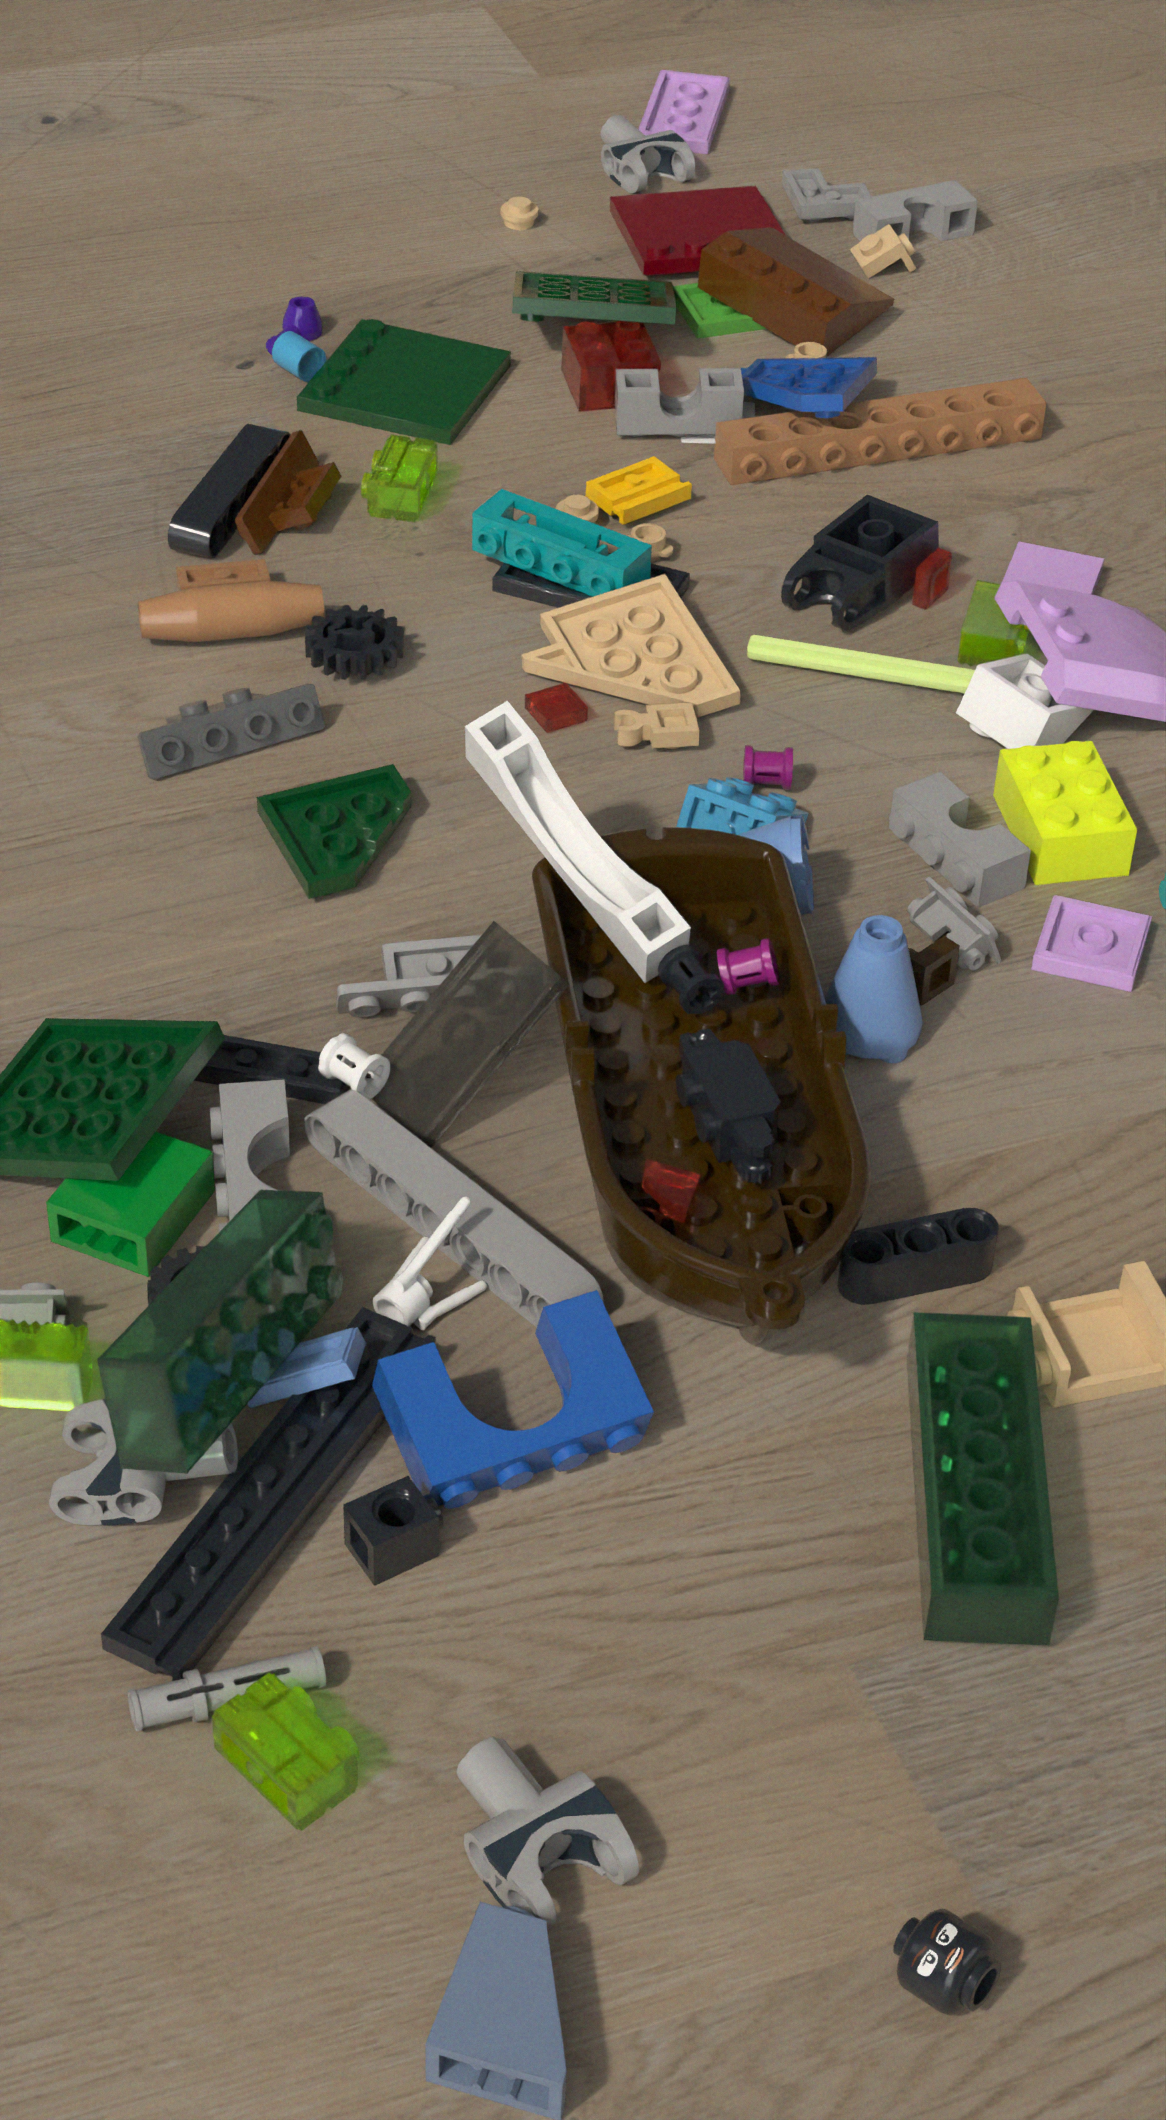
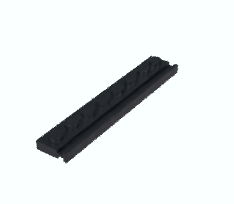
[101,1307,436,1681]

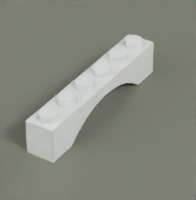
[465,701,691,983]

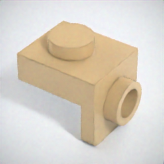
[850,224,916,279]

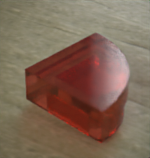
[642,1159,701,1223]

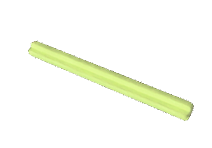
[747,635,975,694]

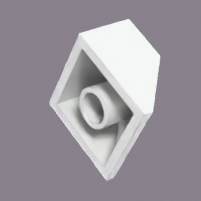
[956,654,1094,749]

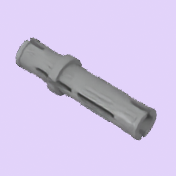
[127,1646,326,1731]

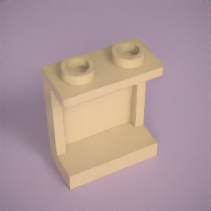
[1007,1261,1166,1408]

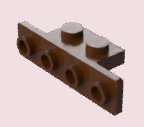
[235,430,342,555]

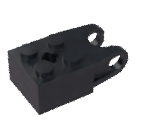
[781,495,939,631]

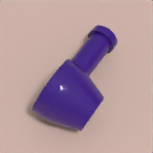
[266,296,323,355]

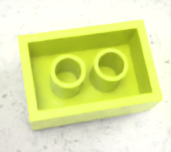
[993,741,1137,885]

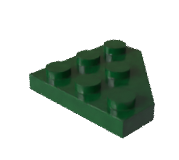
[257,764,411,899]

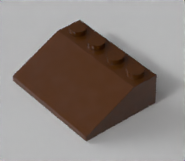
[698,227,894,357]

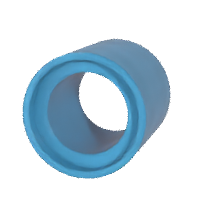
[272,331,326,382]

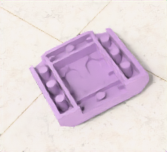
[994,580,1166,722]

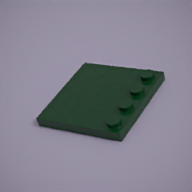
[512,271,676,325]
[297,319,511,445]
[0,1018,225,1181]

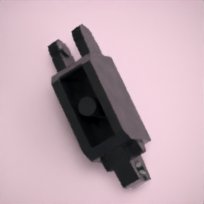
[676,1029,781,1184]

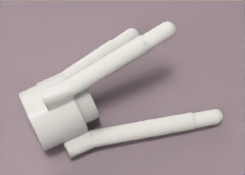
[373,1196,487,1330]

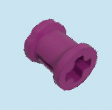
[743,745,793,790]
[717,938,780,995]

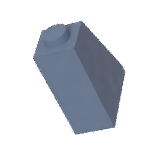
[426,1902,567,2120]

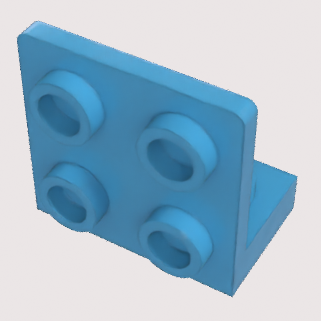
[676,777,809,835]

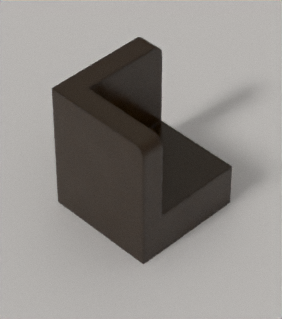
[908,936,960,1007]

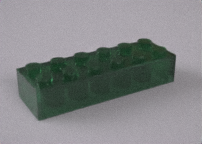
[97,1190,343,1474]
[907,1312,1059,1646]

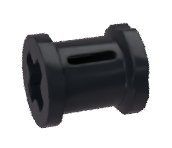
[657,945,725,1014]

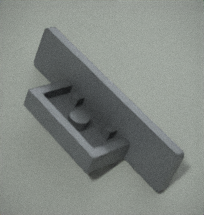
[138,684,325,779]

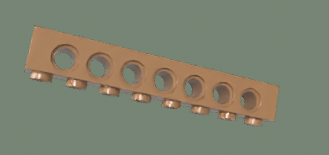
[714,378,1046,485]

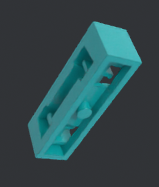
[472,489,652,597]

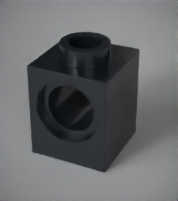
[343,1476,443,1586]

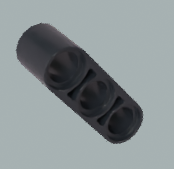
[837,1208,999,1305]

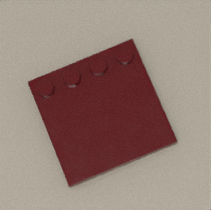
[610,186,786,276]

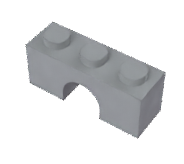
[853,180,978,241]
[615,368,744,438]
[889,772,1031,908]

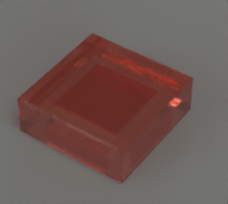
[912,548,952,610]
[525,683,588,733]

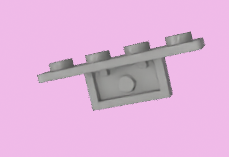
[336,935,546,1017]

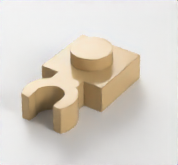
[614,703,700,749]

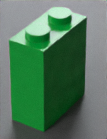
[46,1131,215,1277]

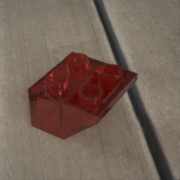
[561,321,661,412]

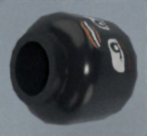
[893,1908,1001,2016]

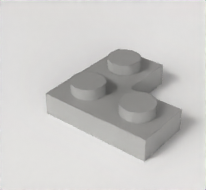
[782,168,872,222]

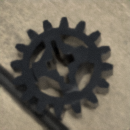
[305,605,404,680]

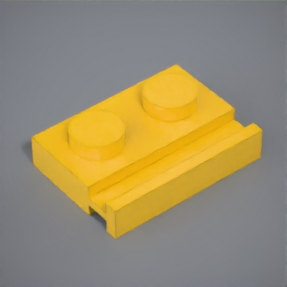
[586,456,692,525]

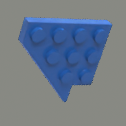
[741,357,877,418]

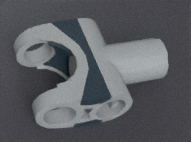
[600,115,695,193]
[49,1393,238,1525]
[456,1737,639,1928]

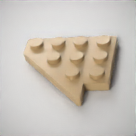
[521,574,740,718]

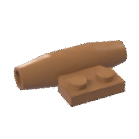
[138,559,325,642]

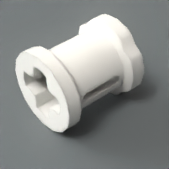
[318,1033,390,1100]

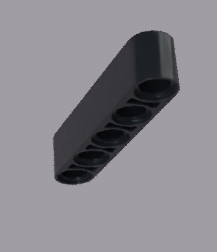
[168,423,291,558]

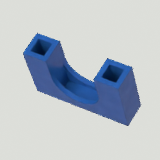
[372,1290,654,1509]

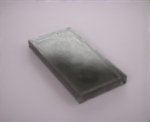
[365,921,569,1148]

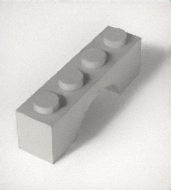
[209,1080,302,1278]

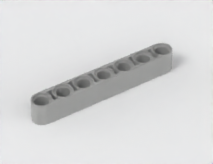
[304,1090,603,1328]

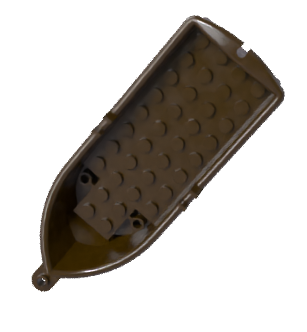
[532,827,871,1345]

